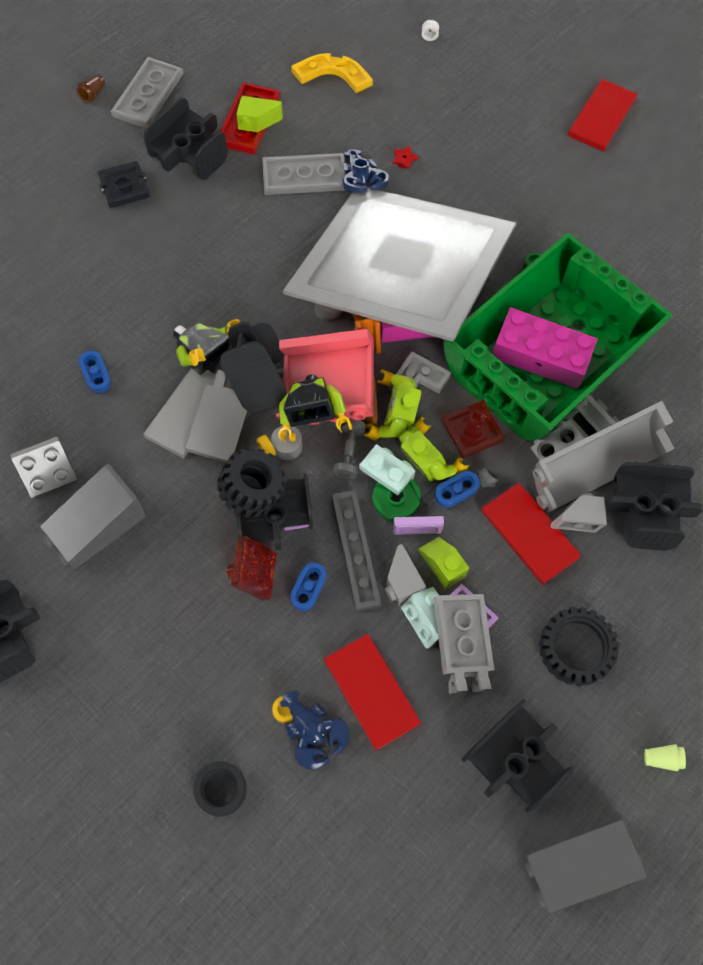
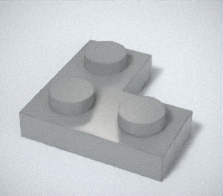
[388,352,451,394]

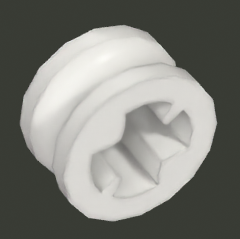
[422,20,439,41]

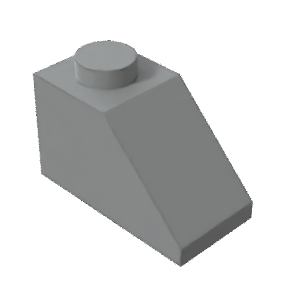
[551,493,607,533]
[385,544,426,607]

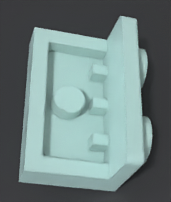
[359,444,415,495]
[401,587,439,648]

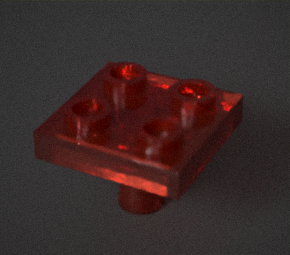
[441,400,505,459]
[226,536,277,601]

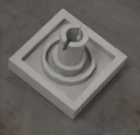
[11,436,77,498]

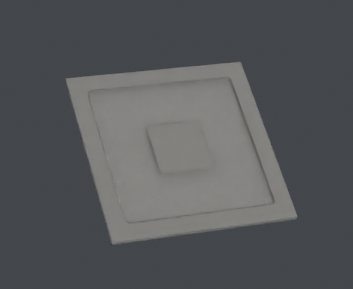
[283,187,516,341]

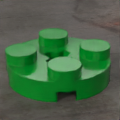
[372,479,421,522]

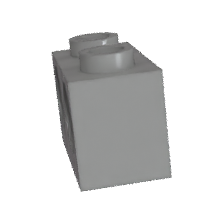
[530,420,584,460]

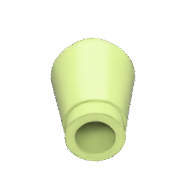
[644,744,686,772]

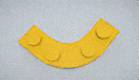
[291,53,373,93]

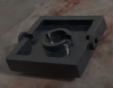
[97,161,150,208]

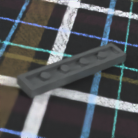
[332,490,381,611]

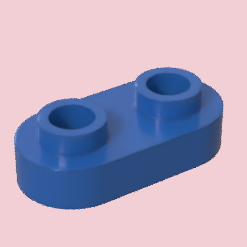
[79,351,111,393]
[435,471,480,508]
[291,563,326,612]

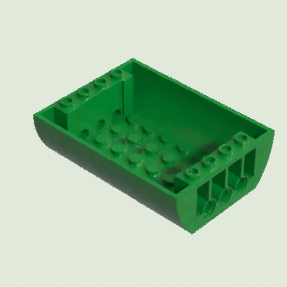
[444,233,673,441]

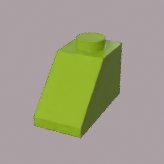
[237,96,283,132]
[418,537,469,590]

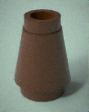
[77,75,105,102]

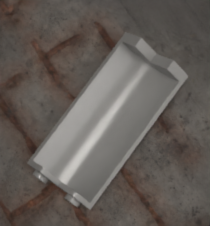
[533,401,675,513]

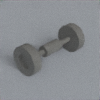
[333,419,366,480]

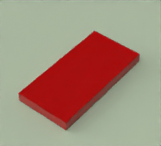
[568,79,638,152]
[220,82,281,155]
[481,483,581,586]
[324,634,421,751]

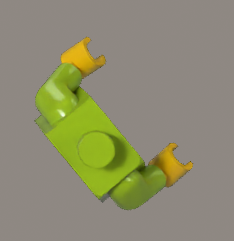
[364,370,422,441]
[399,417,469,483]

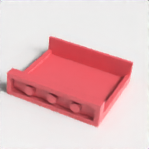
[276,329,374,425]

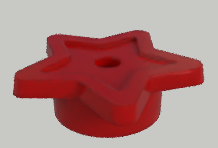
[393,146,419,169]

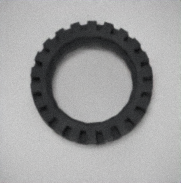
[539,607,619,686]

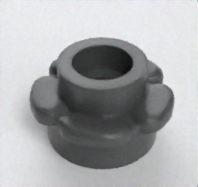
[478,466,499,487]

